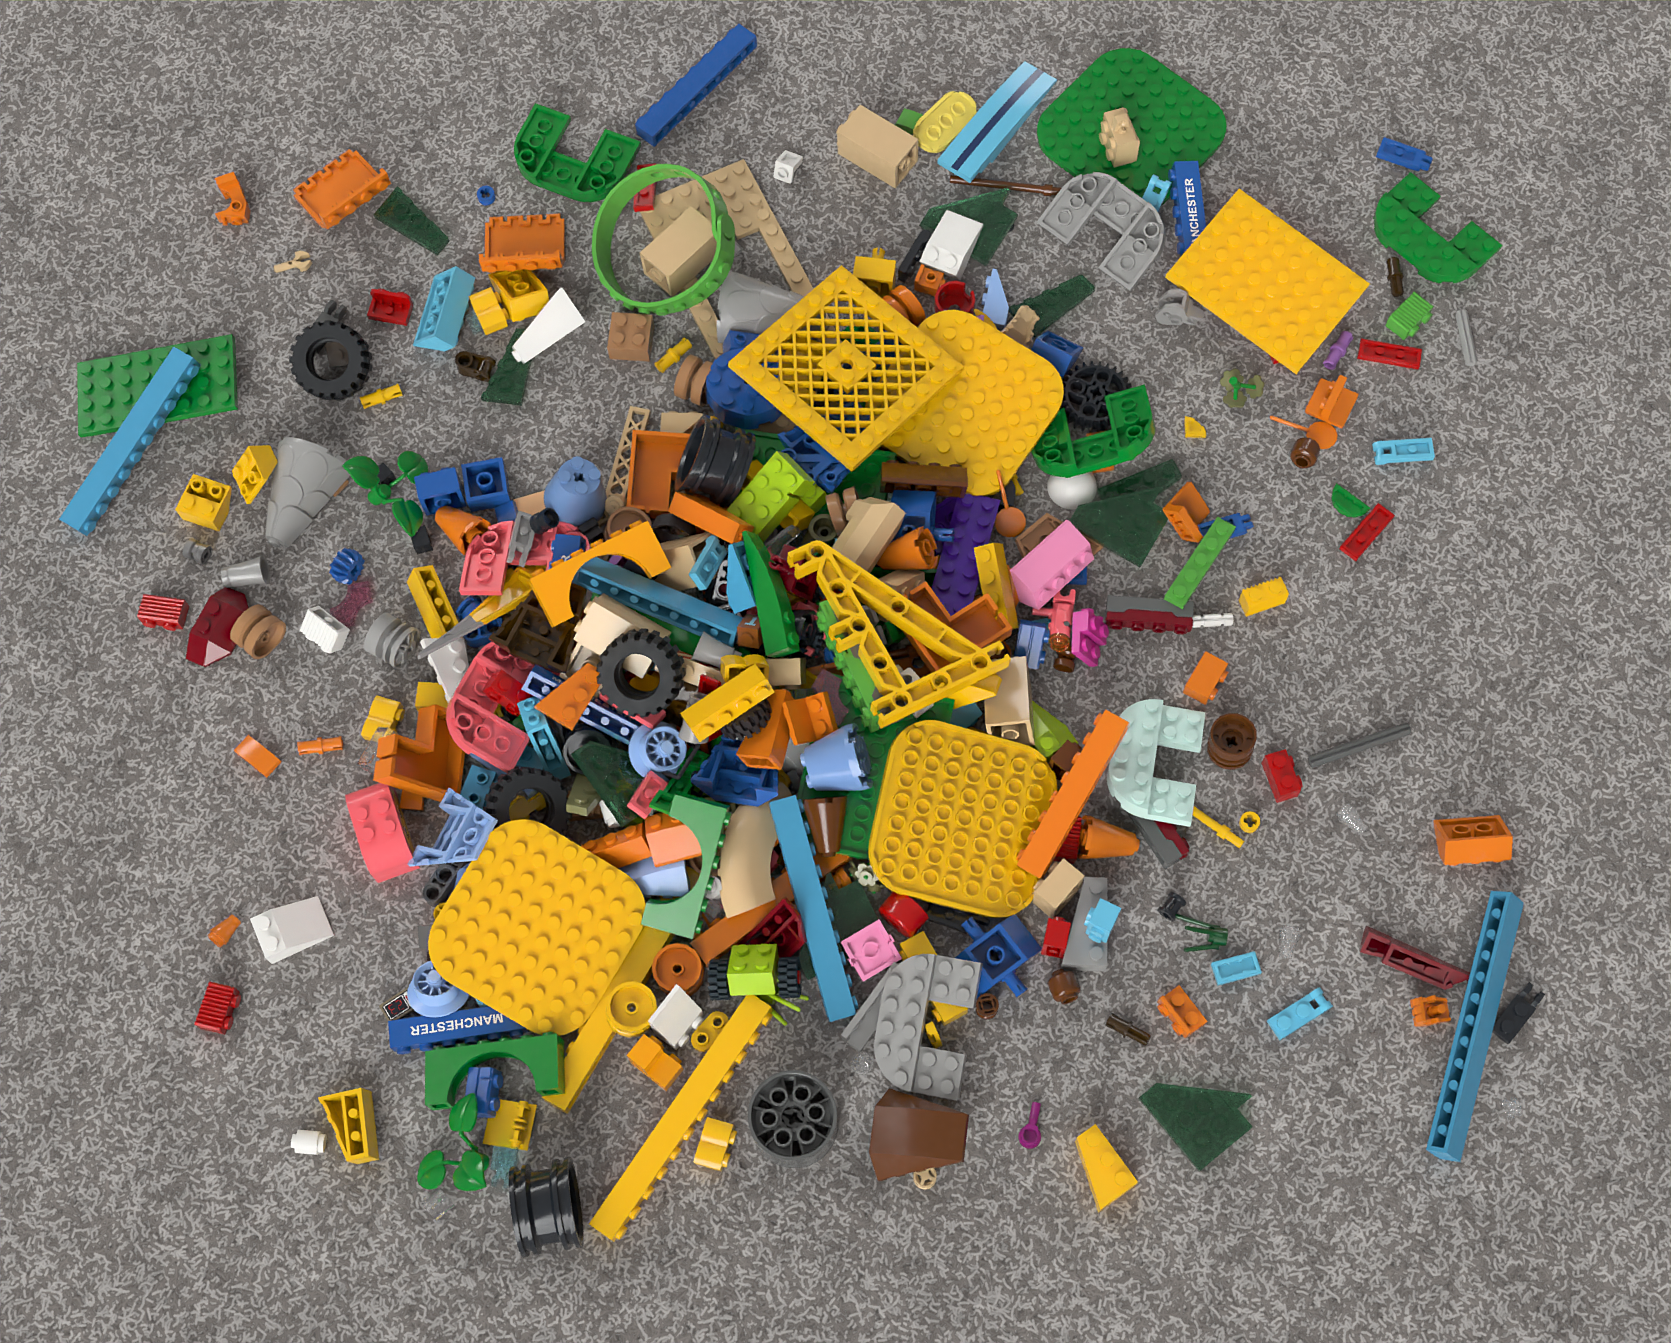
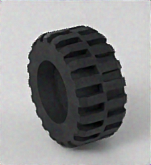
[289,320,372,401]
[596,628,686,718]
[483,767,572,834]

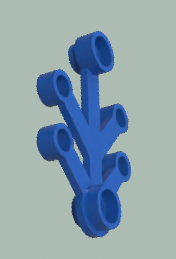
[781,434,861,486]

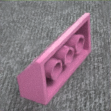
[1010,520,1094,610]

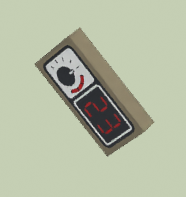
[379,987,415,1021]

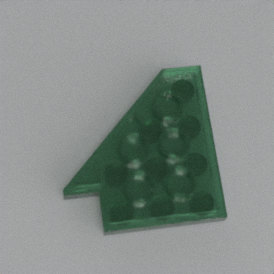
[919,188,1018,267]

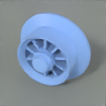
[629,721,687,781]
[407,961,469,1017]

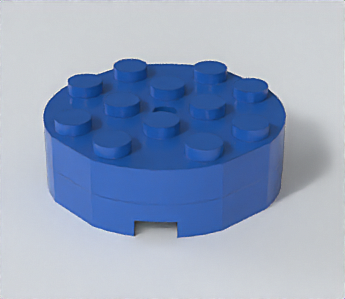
[706,348,782,429]

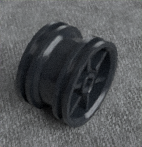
[675,414,756,509]
[509,1157,584,1257]

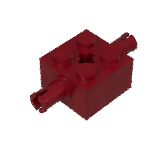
[769,544,819,602]

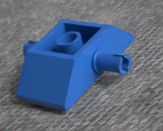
[891,490,955,542]
[955,914,1042,999]

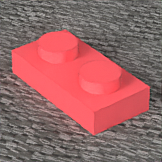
[627,770,668,819]

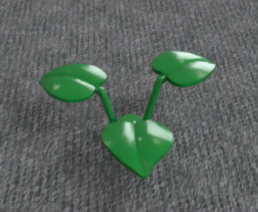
[342,451,428,537]
[417,1093,490,1191]

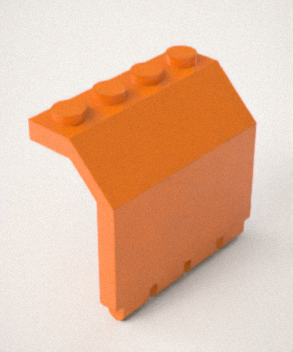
[293,149,391,229]
[479,213,565,273]

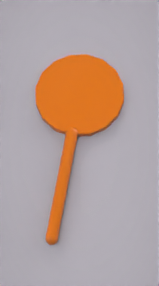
[1270,415,1337,449]
[995,470,1026,537]

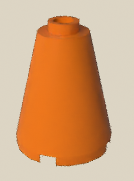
[435,505,492,556]
[877,526,938,570]
[1077,815,1140,860]

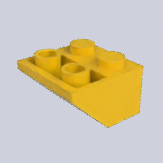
[232,445,278,504]
[175,474,232,531]

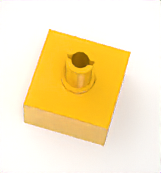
[853,248,896,298]

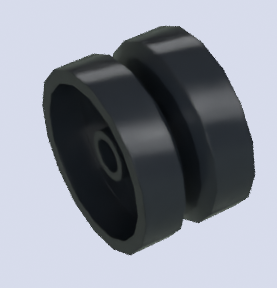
[563,721,612,775]

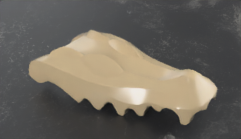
[1001,305,1040,349]

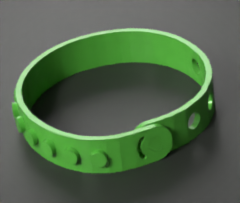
[592,164,735,316]

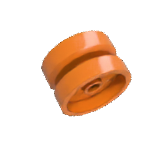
[882,285,926,327]
[652,943,705,997]

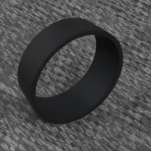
[651,514,696,543]

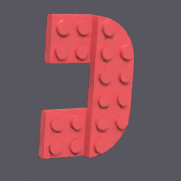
[459,521,591,595]
[446,642,561,773]

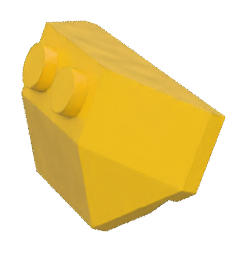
[935,663,1002,709]

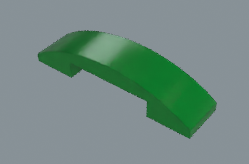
[649,747,710,815]

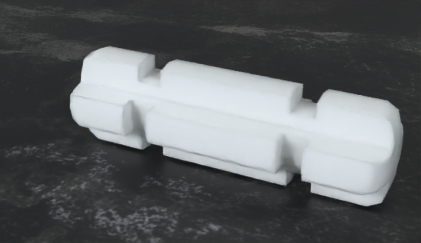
[1192,613,1234,628]

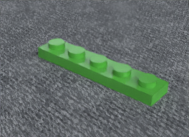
[1164,517,1236,610]

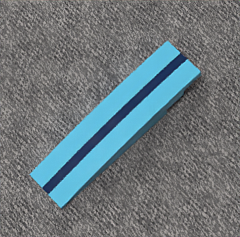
[938,61,1057,183]

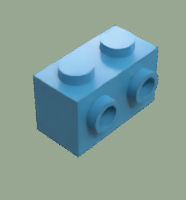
[460,765,499,810]

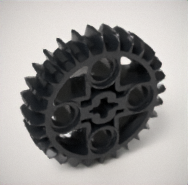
[1060,361,1132,433]

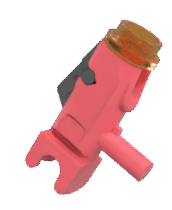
[1032,589,1076,652]

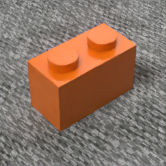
[1183,651,1229,705]

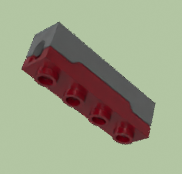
[1105,595,1194,635]
[1126,811,1190,869]

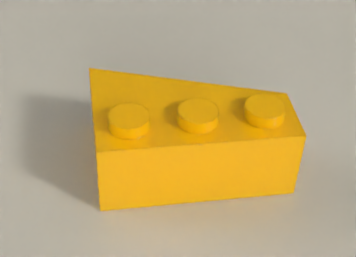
[318,1088,379,1164]
[1075,1124,1138,1213]

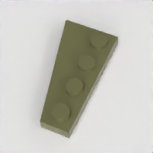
[566,766,620,816]

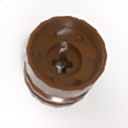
[1207,713,1257,770]

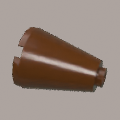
[803,796,848,857]

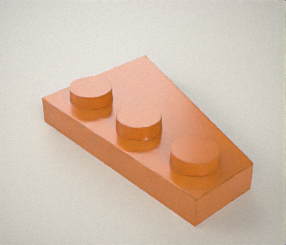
[534,663,601,731]

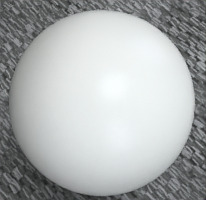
[1047,472,1097,510]

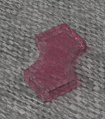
[330,581,373,627]
[811,669,849,727]

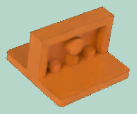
[1305,375,1358,428]

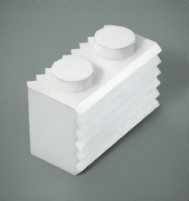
[300,606,350,653]

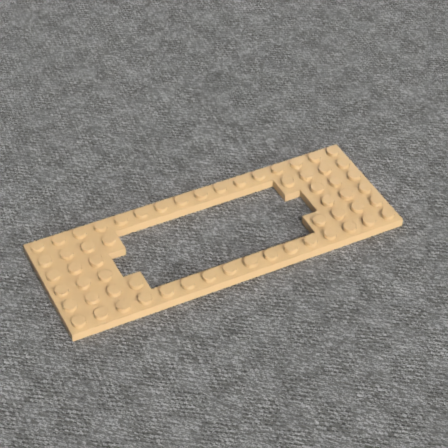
[640,159,868,434]

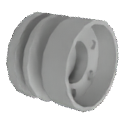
[364,613,420,669]

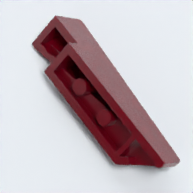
[1359,925,1470,990]

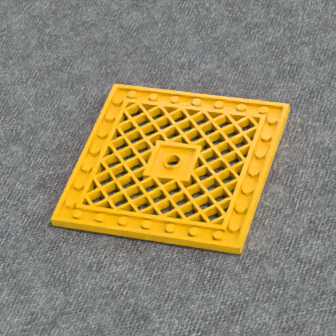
[728,265,964,472]

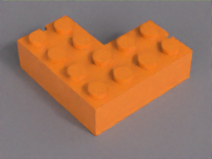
[626,430,690,519]
[893,581,1013,682]
[373,704,465,802]

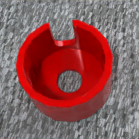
[934,281,975,315]
[878,892,929,938]

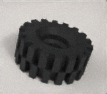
[720,698,772,740]

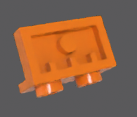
[1157,985,1208,1038]

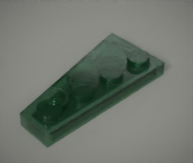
[373,186,449,256]
[1009,274,1095,338]
[481,328,532,406]
[1097,459,1182,526]

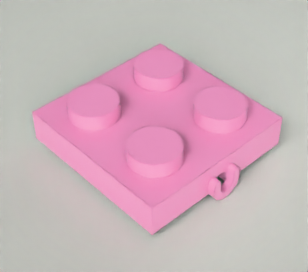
[840,919,902,982]

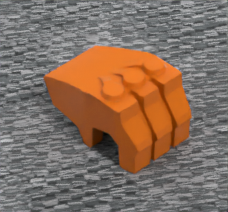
[1410,995,1451,1027]

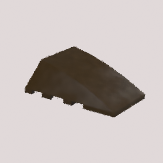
[488,582,587,673]

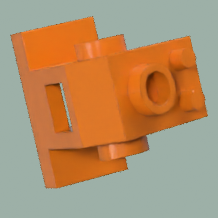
[215,172,250,226]

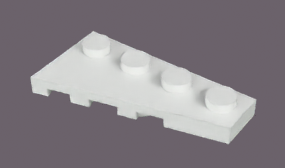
[420,638,469,703]

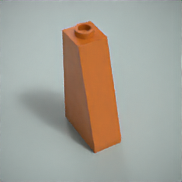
[668,492,754,544]
[736,689,795,770]

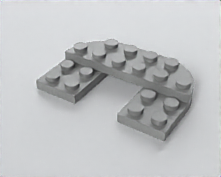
[1037,172,1166,292]
[874,954,983,1101]

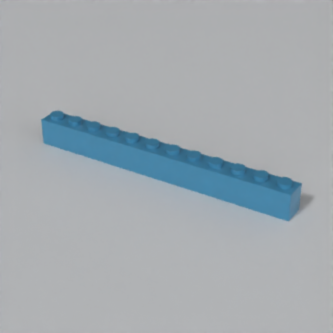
[1426,891,1524,1162]

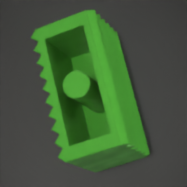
[1385,291,1434,340]

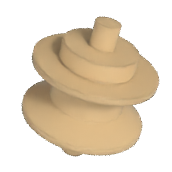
[605,493,627,515]

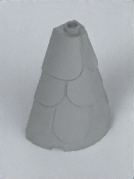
[717,272,826,343]
[265,437,350,547]

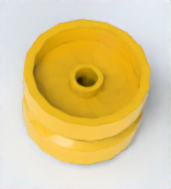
[606,981,657,1038]

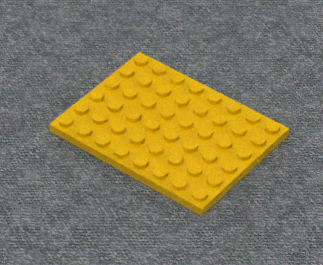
[1165,189,1370,375]

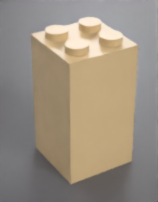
[836,105,918,188]
[640,206,717,297]
[655,532,723,591]
[574,593,672,679]
[984,656,1035,746]

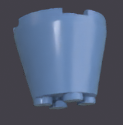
[544,456,607,527]
[800,723,873,791]

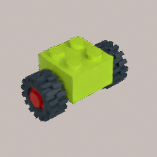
[708,944,802,1001]

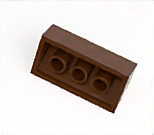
[880,460,968,498]

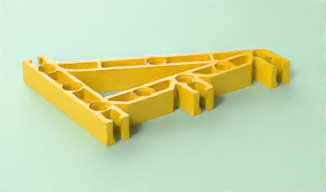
[787,540,1011,728]

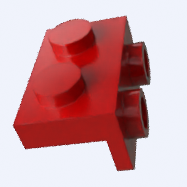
[367,288,413,326]

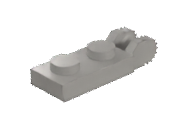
[506,511,535,568]

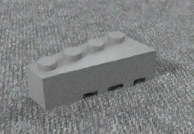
[1060,877,1107,972]

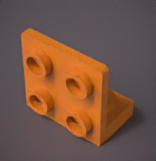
[1162,482,1210,543]
[782,691,838,745]

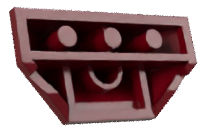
[185,587,249,667]
[738,897,807,958]

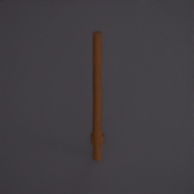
[950,175,1062,197]

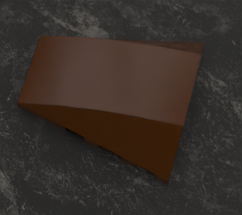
[869,1088,969,1181]

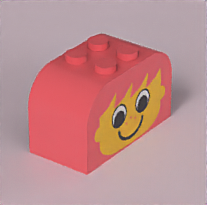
[345,783,420,883]

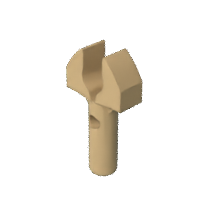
[273,251,312,273]

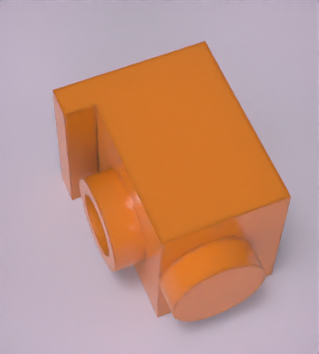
[914,264,946,296]

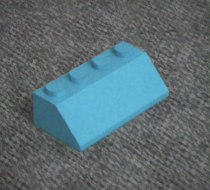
[413,266,475,351]

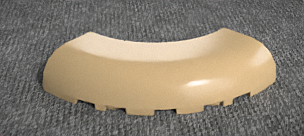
[718,781,792,918]

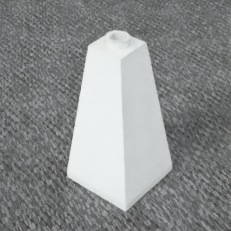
[511,288,585,364]

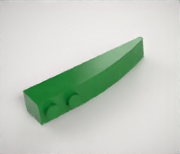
[742,531,800,659]

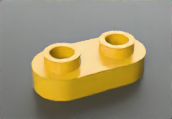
[691,1011,729,1052]

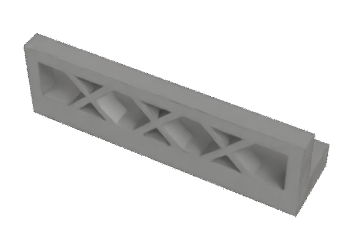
[841,962,899,1053]

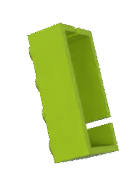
[727,451,815,542]

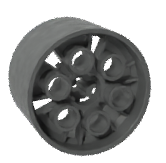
[748,1070,838,1168]

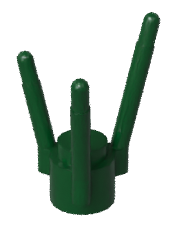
[1175,914,1228,952]

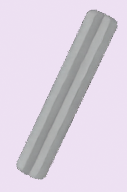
[1456,309,1477,366]

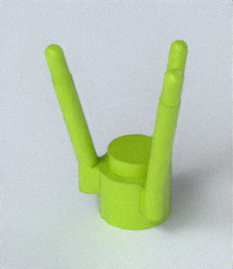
[756,986,809,1026]

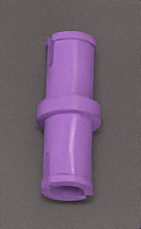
[1323,331,1353,370]

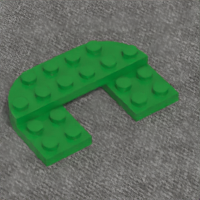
[514,103,641,202]
[1373,172,1503,283]
[1031,384,1156,478]

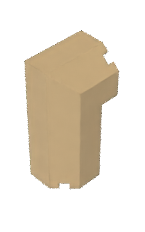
[832,497,906,573]

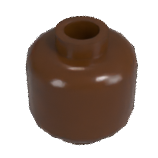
[1290,437,1320,469]
[1047,969,1081,1004]

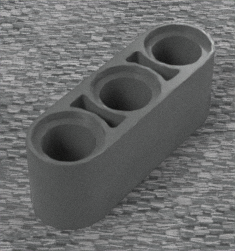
[422,861,471,907]

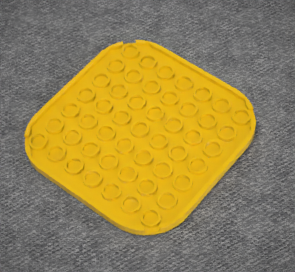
[865,310,1064,496]
[868,720,1057,918]
[428,819,645,1036]

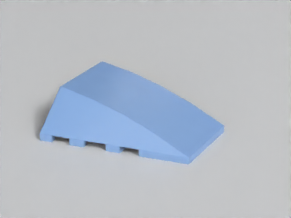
[407,788,498,867]
[618,857,690,899]

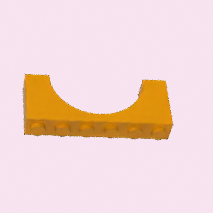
[528,520,672,627]

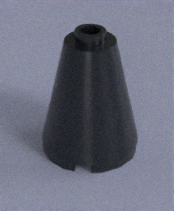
[757,610,818,653]

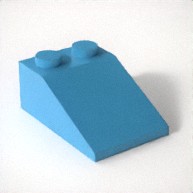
[726,541,756,614]

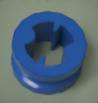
[477,186,496,205]

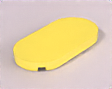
[913,91,977,153]

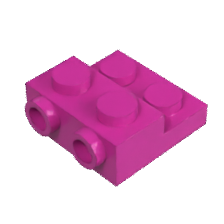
[1072,608,1109,667]

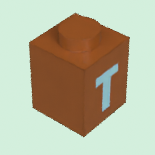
[737,614,763,649]

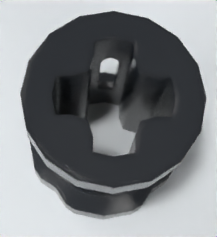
[1157,892,1187,922]

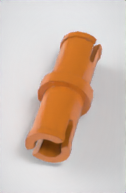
[297,736,343,755]

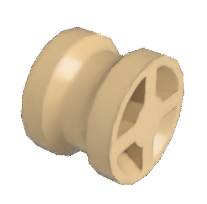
[913,1168,937,1190]

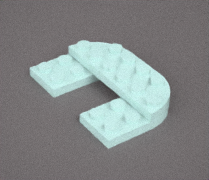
[1107,699,1205,827]

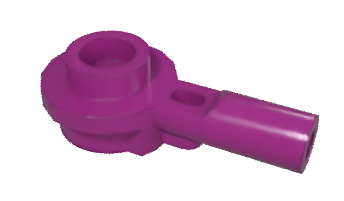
[1018,1102,1041,1149]

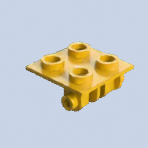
[483,1099,537,1151]

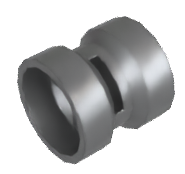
[182,538,213,565]

